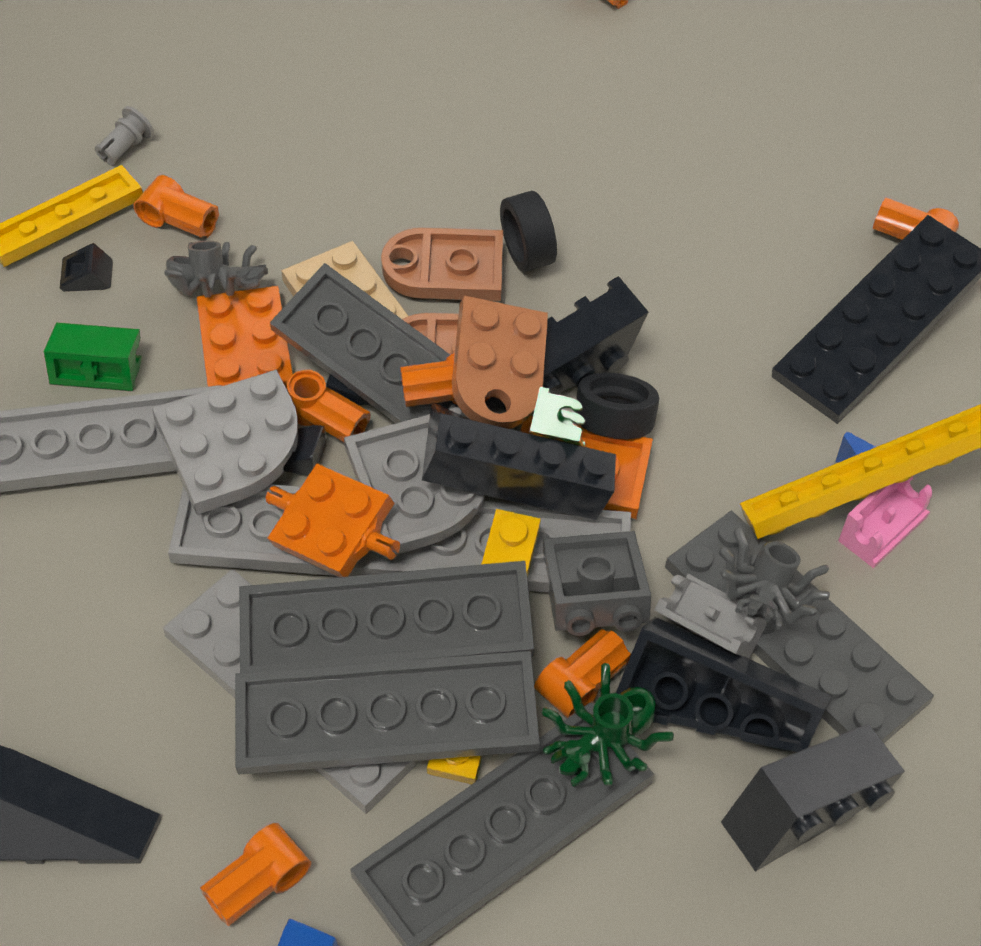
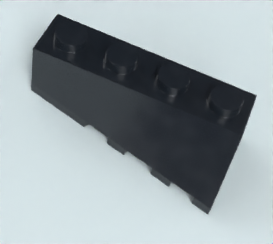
[422,403,616,520]
[616,617,831,752]

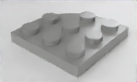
[152,370,298,515]
[344,407,486,558]

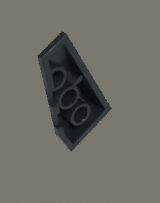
[0,745,161,864]

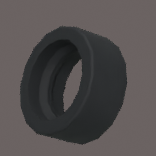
[500,190,557,272]
[574,372,660,440]

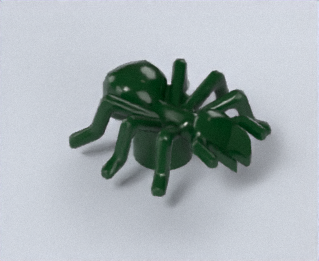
[542,663,674,787]

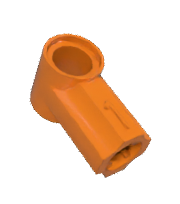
[133,175,219,238]
[872,197,959,240]
[400,353,490,407]
[287,370,371,442]
[534,629,631,718]
[200,823,311,926]

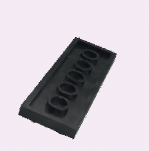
[771,215,981,424]

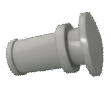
[95,106,154,165]

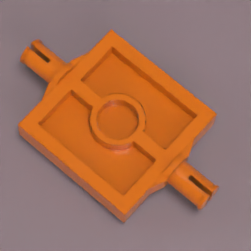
[266,464,400,577]

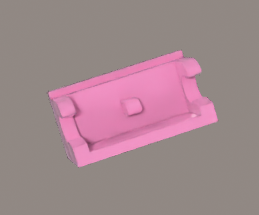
[838,476,932,568]

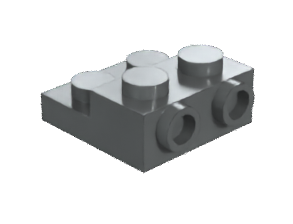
[543,531,651,636]

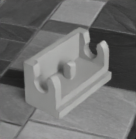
[654,574,768,658]

